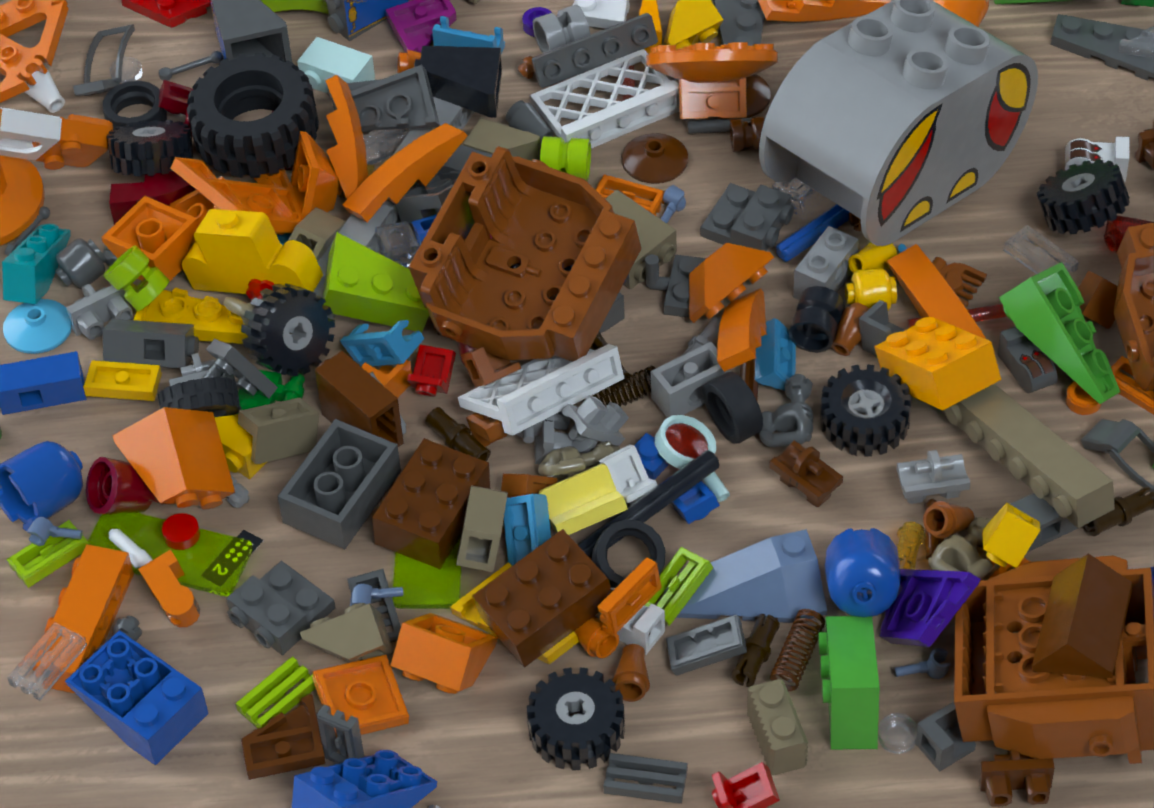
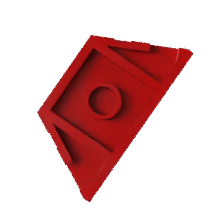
[121,0,211,28]

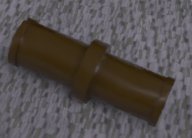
[425,407,491,461]
[1084,487,1154,537]
[731,614,780,687]

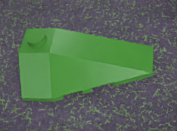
[999,262,1120,404]

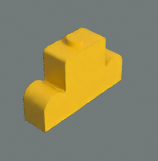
[182,209,323,294]

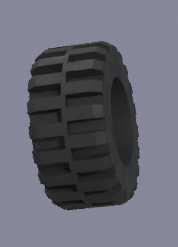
[187,53,319,178]

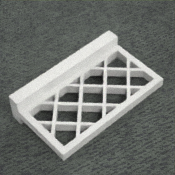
[530,49,679,149]
[458,344,624,436]

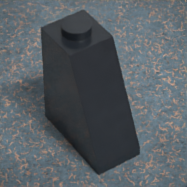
[414,46,502,118]

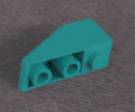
[2,224,71,304]

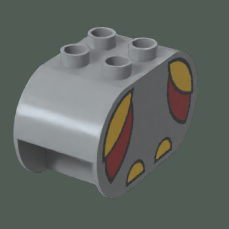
[759,0,1038,246]

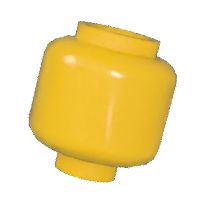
[845,268,897,311]

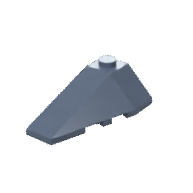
[663,529,827,623]

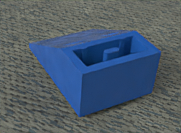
[65,630,209,765]
[292,750,438,808]

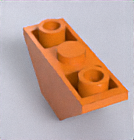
[689,243,775,323]

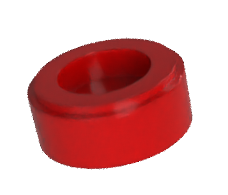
[162,513,200,550]

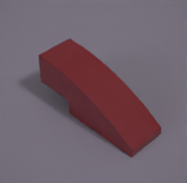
[109,169,213,225]

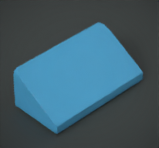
[755,318,796,391]
[504,494,551,566]

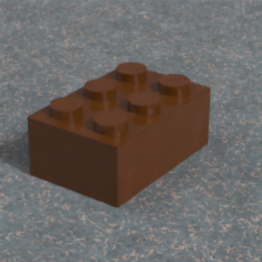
[372,438,491,569]
[472,529,612,668]

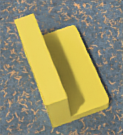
[539,464,628,535]

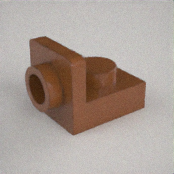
[466,412,508,447]

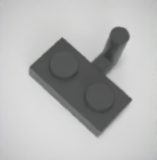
[645,254,706,318]
[203,338,278,399]

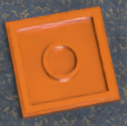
[312,655,409,738]

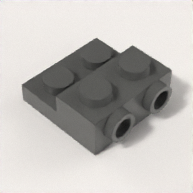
[395,170,462,224]
[700,183,794,251]
[226,560,335,656]

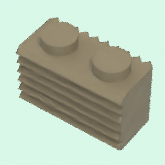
[747,679,808,775]

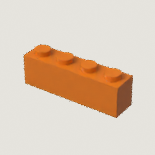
[31,544,134,694]

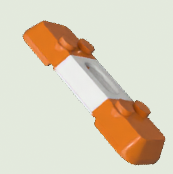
[0,107,113,170]

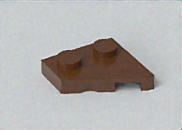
[241,694,326,780]

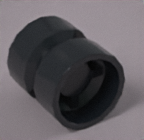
[789,286,845,353]

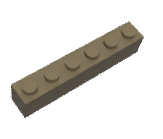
[944,384,1115,528]

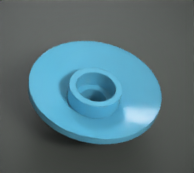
[3,299,72,354]

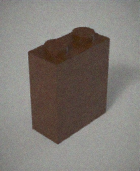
[315,351,404,447]

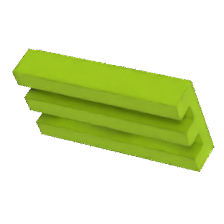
[7,520,89,588]
[644,547,713,626]
[236,656,316,729]

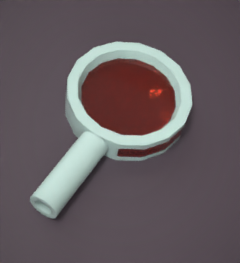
[655,415,730,502]

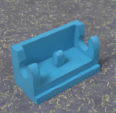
[432,16,505,54]
[340,320,424,366]

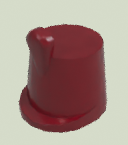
[86,457,166,515]

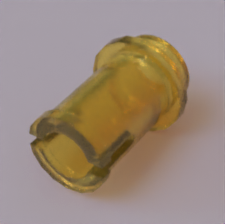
[897,522,926,569]

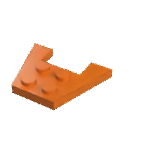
[170,157,303,235]

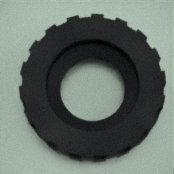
[158,377,241,417]

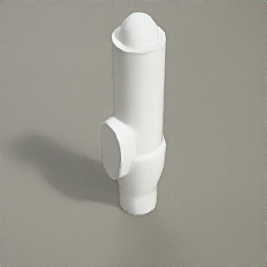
[109,529,153,569]

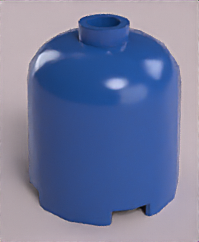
[0,441,83,531]
[824,528,900,618]

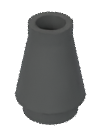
[505,100,554,144]

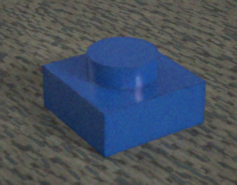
[634,433,675,480]
[672,481,720,524]

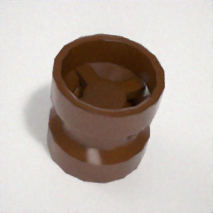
[730,117,765,152]

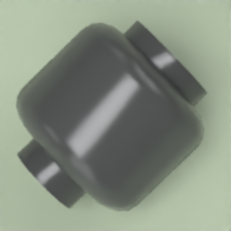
[55,238,107,289]

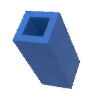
[0,351,87,415]

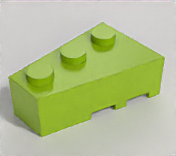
[323,232,430,333]

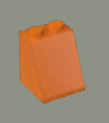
[112,407,235,509]

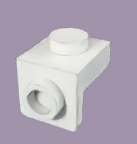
[599,444,658,505]

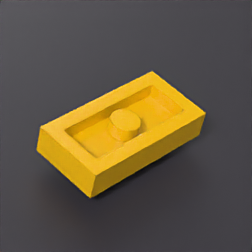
[83,360,162,401]

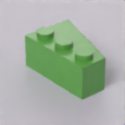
[818,616,880,750]

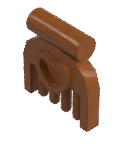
[932,257,987,308]

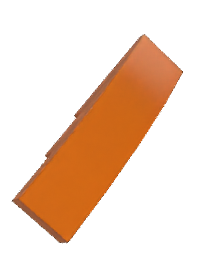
[758,0,891,22]
[325,75,368,199]
[342,123,468,223]
[886,244,995,352]
[717,288,767,372]

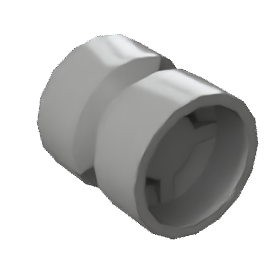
[533,4,590,53]

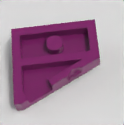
[385,0,457,52]

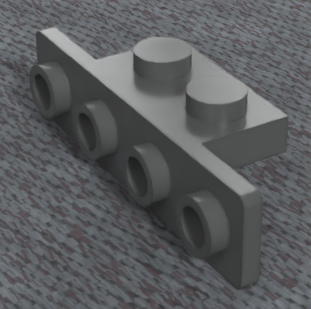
[532,13,658,88]

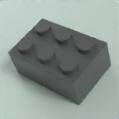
[278,419,401,549]

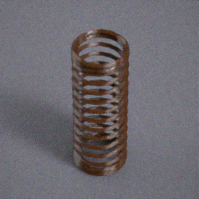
[770,609,825,691]

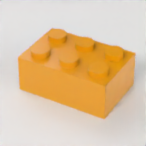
[874,317,1002,411]

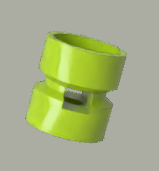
[540,136,591,182]
[103,245,170,311]

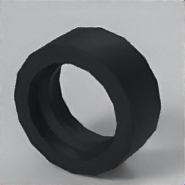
[103,80,167,130]
[703,372,763,444]
[592,519,666,588]

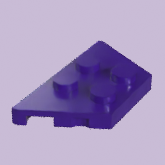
[880,569,981,647]

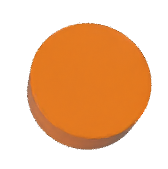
[1066,381,1102,415]

